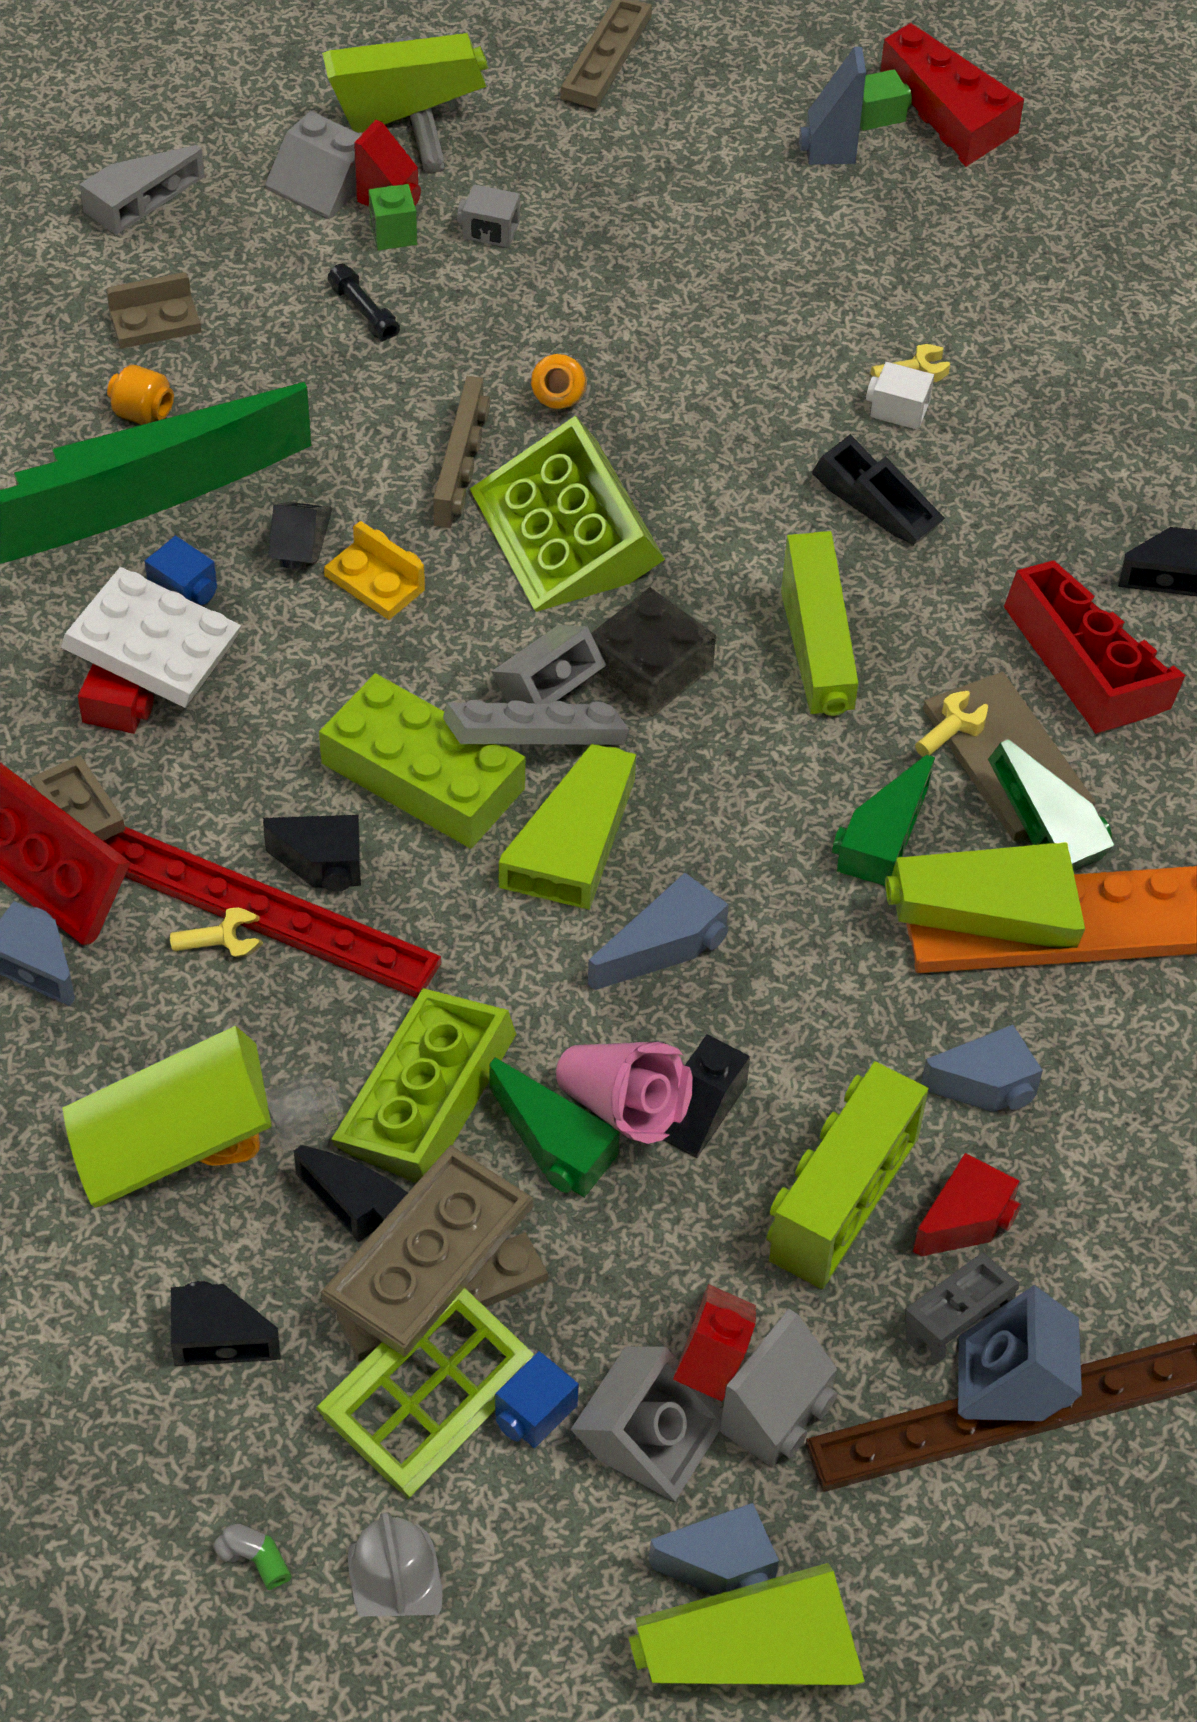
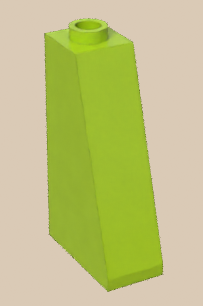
[322,33,489,133]
[781,531,859,716]
[499,744,636,910]
[885,842,1085,949]
[628,1563,865,1685]

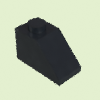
[268,502,332,570]
[1118,527,1197,596]
[263,815,361,892]
[663,1034,750,1158]
[171,1281,281,1366]

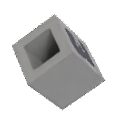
[457,184,520,248]

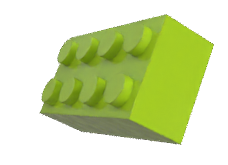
[319,673,526,849]
[766,1061,929,1290]

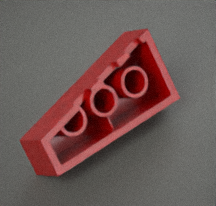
[880,23,1024,167]
[1004,560,1186,734]

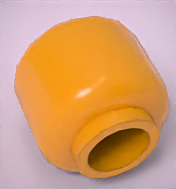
[531,354,587,410]
[107,364,174,425]

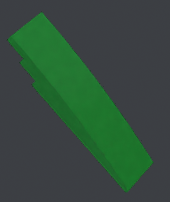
[0,382,312,564]

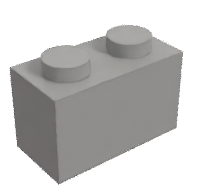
[491,625,606,704]

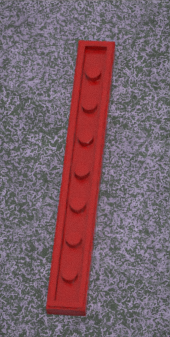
[103,826,442,998]

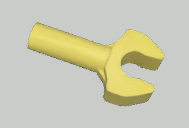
[871,344,950,382]
[915,691,988,757]
[170,907,263,957]

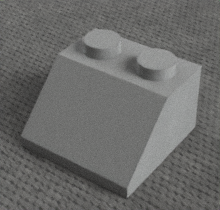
[265,110,361,219]
[720,1309,838,1468]
[571,1347,723,1501]

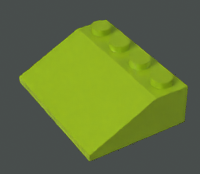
[470,415,665,612]

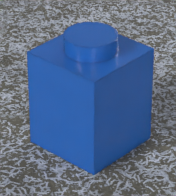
[144,535,217,605]
[495,1351,579,1449]

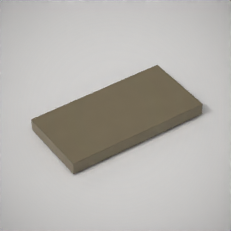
[923,672,1096,841]
[321,1145,533,1357]

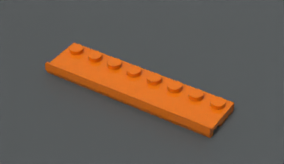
[906,866,1197,973]

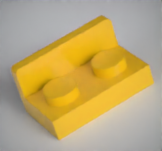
[324,521,425,620]

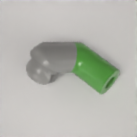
[215,1524,292,1590]

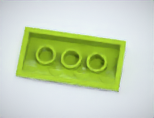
[331,988,517,1183]
[62,1025,272,1208]

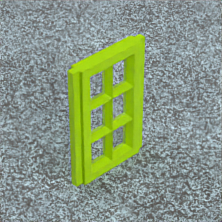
[316,1288,534,1499]

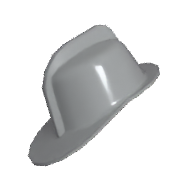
[348,1512,442,1617]

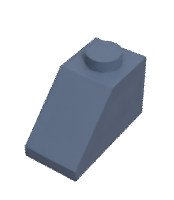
[0,901,75,1006]
[921,1025,1043,1112]
[649,1503,779,1595]

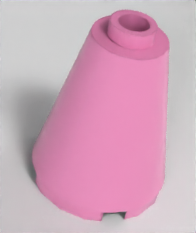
[556,1042,693,1144]

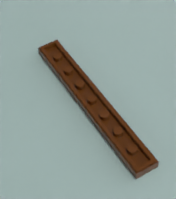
[805,1334,1197,1492]

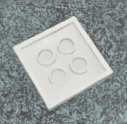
[61,567,241,708]

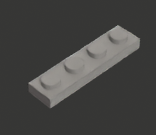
[443,700,629,745]

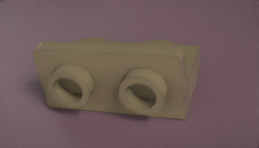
[106,272,202,349]
[30,755,125,841]

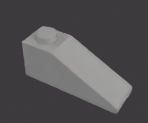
[80,145,205,235]

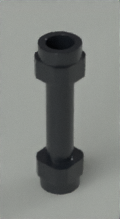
[327,264,400,342]

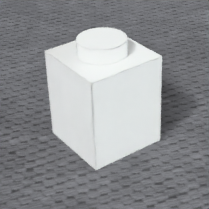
[866,362,934,430]

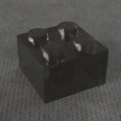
[591,587,716,717]

